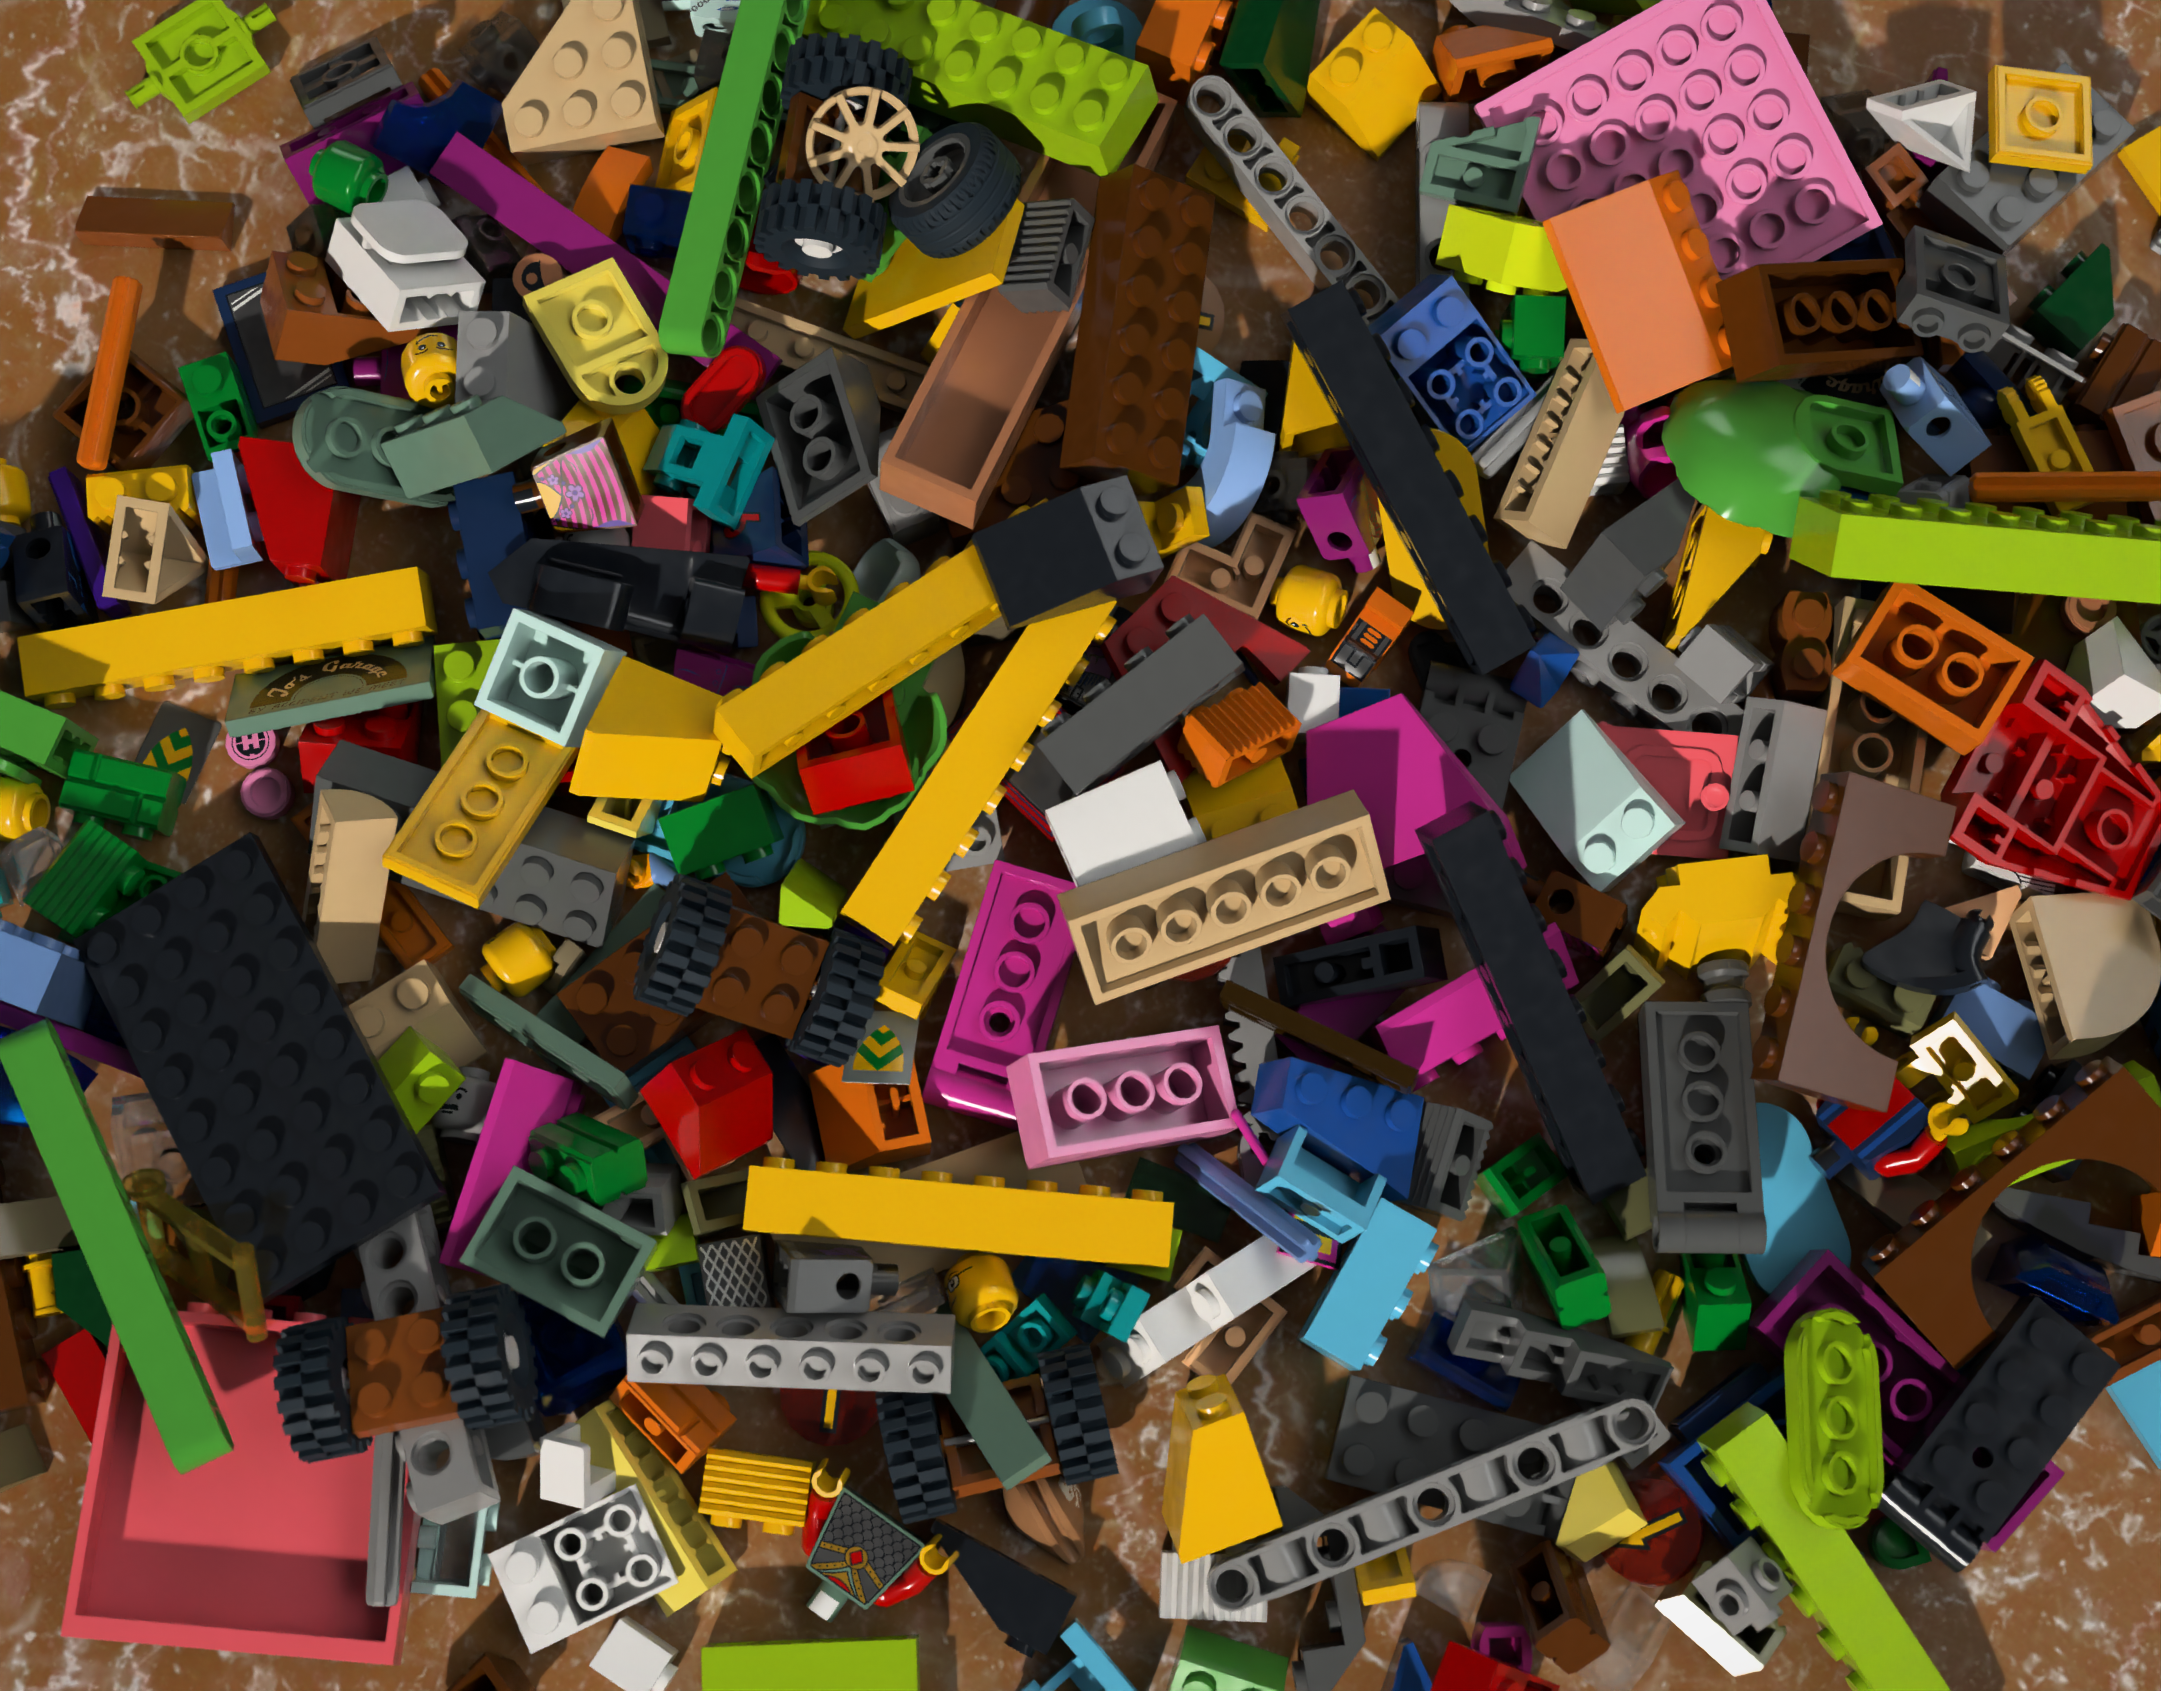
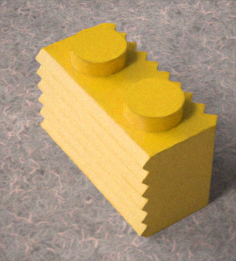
[86,464,202,537]
[698,1447,817,1536]

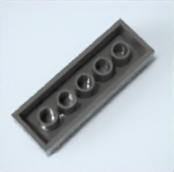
[308,740,636,949]

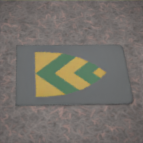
[134,702,221,804]

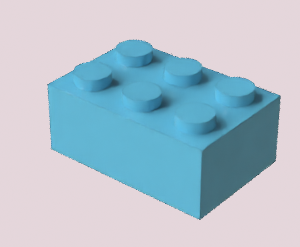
[1296,1197,1439,1371]

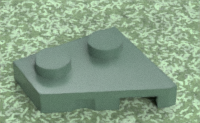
[1419,116,1542,216]

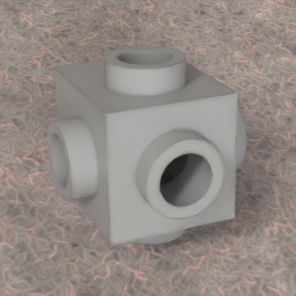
[1692,1536,1794,1636]

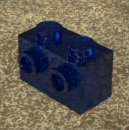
[622,184,692,258]

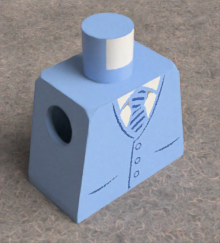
[1879,356,1992,477]

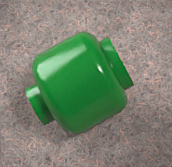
[309,140,389,215]

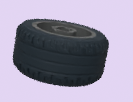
[888,122,1021,259]

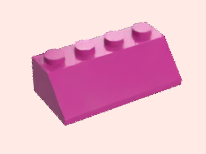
[1365,922,1579,1092]
[438,1058,586,1276]

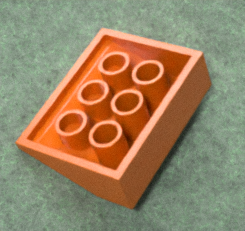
[1542,170,1733,414]

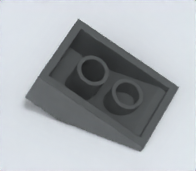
[755,347,881,527]
[1560,479,1695,632]

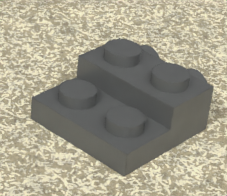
[1896,225,2010,353]

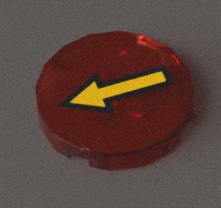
[780,1388,879,1446]
[1601,1478,1705,1588]

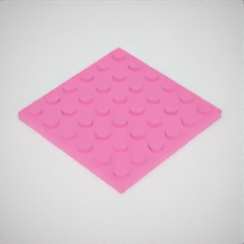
[1474,0,1883,280]

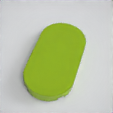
[1784,1308,1884,1530]

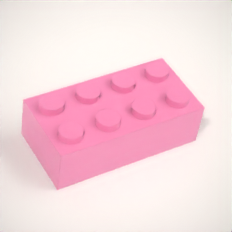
[1006,1025,1238,1170]

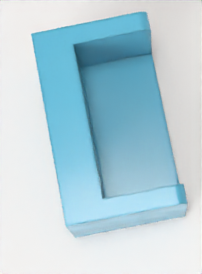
[1255,1124,1387,1244]

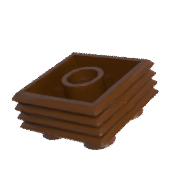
[53,350,194,471]

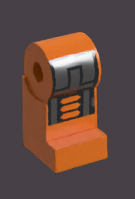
[1324,587,1414,688]

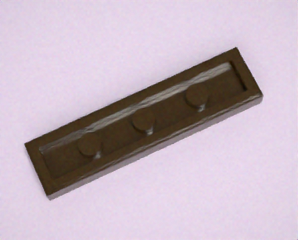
[1219,979,1419,1095]

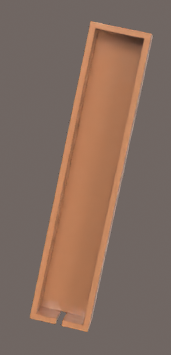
[879,92,1178,530]

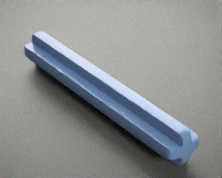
[1174,1143,1322,1263]

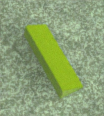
[779,858,848,929]

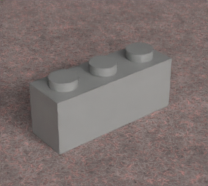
[1719,696,1828,862]

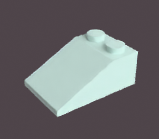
[1509,709,1686,893]

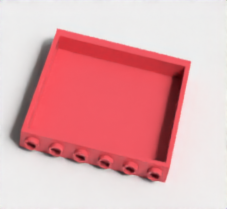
[60,1302,421,1665]

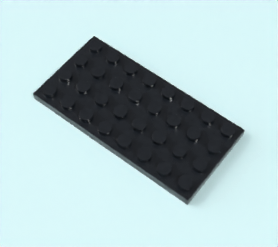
[73,832,447,1304]

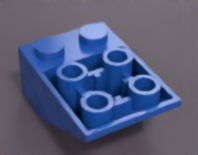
[1367,274,1537,452]

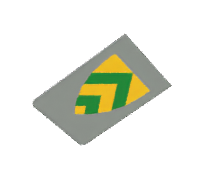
[842,1011,920,1085]

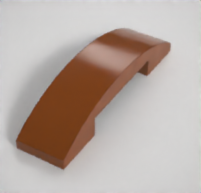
[1861,142,2018,306]

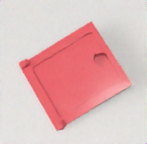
[1596,721,1738,860]

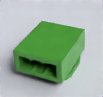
[0,690,99,786]

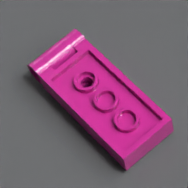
[922,859,1076,1131]

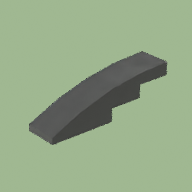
[1989,1187,2161,1284]
[1446,1298,1674,1411]

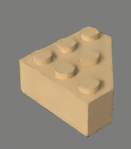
[501,0,666,166]

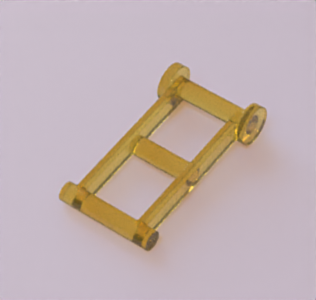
[122,1168,269,1342]

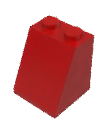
[238,436,361,587]

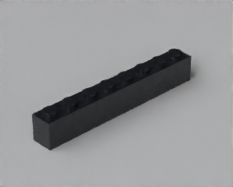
[1280,280,1537,675]
[1415,801,1647,1204]

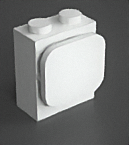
[325,199,486,332]
[1045,760,1206,888]

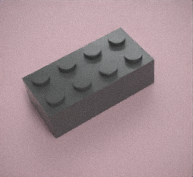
[1915,62,2136,256]
[1037,613,1245,796]

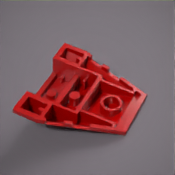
[1940,659,2161,900]

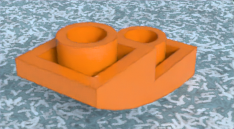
[572,146,654,242]

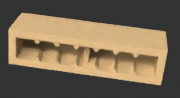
[1493,338,1625,549]
[302,789,398,984]

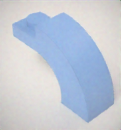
[1170,377,1276,548]

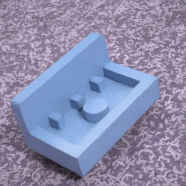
[191,449,264,571]

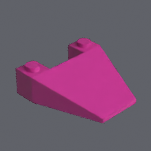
[1306,693,1527,945]

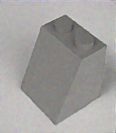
[455,311,579,447]

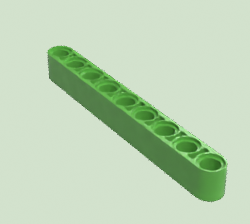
[658,0,810,358]
[0,1018,234,1475]

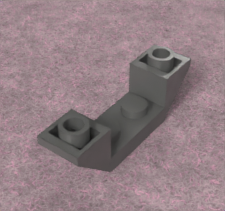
[1271,1485,1366,1691]

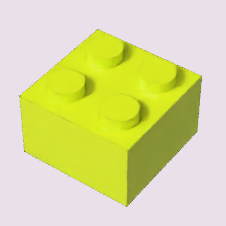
[1435,204,1570,296]

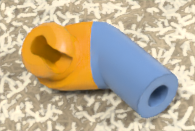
[626,853,690,889]

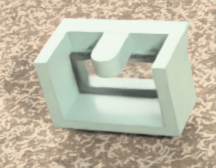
[410,1503,500,1598]

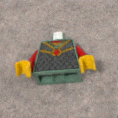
[801,1458,959,1623]

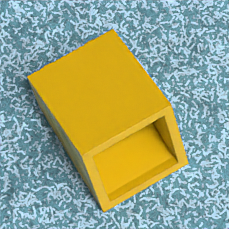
[1276,339,1350,464]
[569,655,732,802]
[1162,1373,1283,1564]

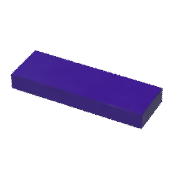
[48,466,132,620]

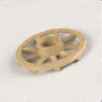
[805,86,920,203]

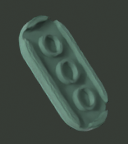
[292,386,476,508]

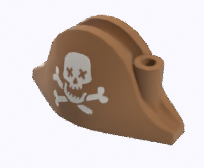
[1002,1463,1085,1566]

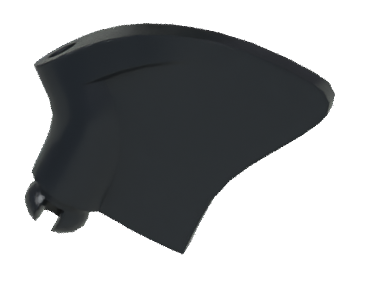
[1860,899,1994,995]

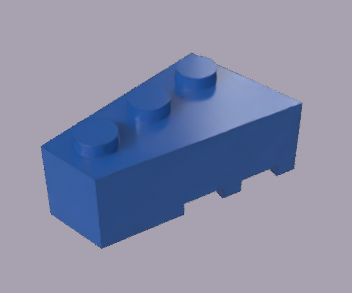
[1251,1057,1424,1202]

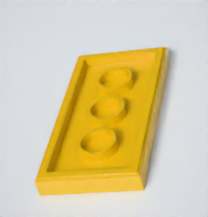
[843,198,1025,340]
[382,709,579,909]

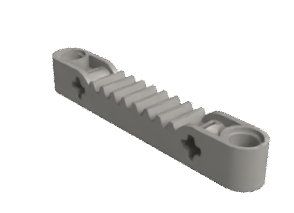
[1211,947,1282,1230]

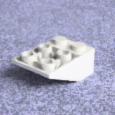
[487,1484,680,1654]

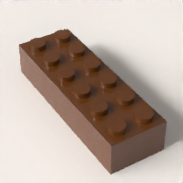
[1059,163,1216,496]

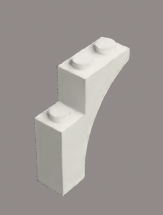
[1097,1235,1316,1389]

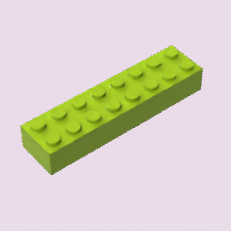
[801,0,1159,177]
[1789,489,2161,604]

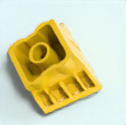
[1633,854,1797,980]

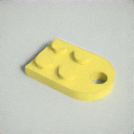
[522,257,668,414]

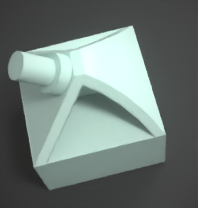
[474,608,627,748]

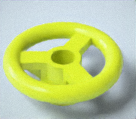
[760,551,860,639]

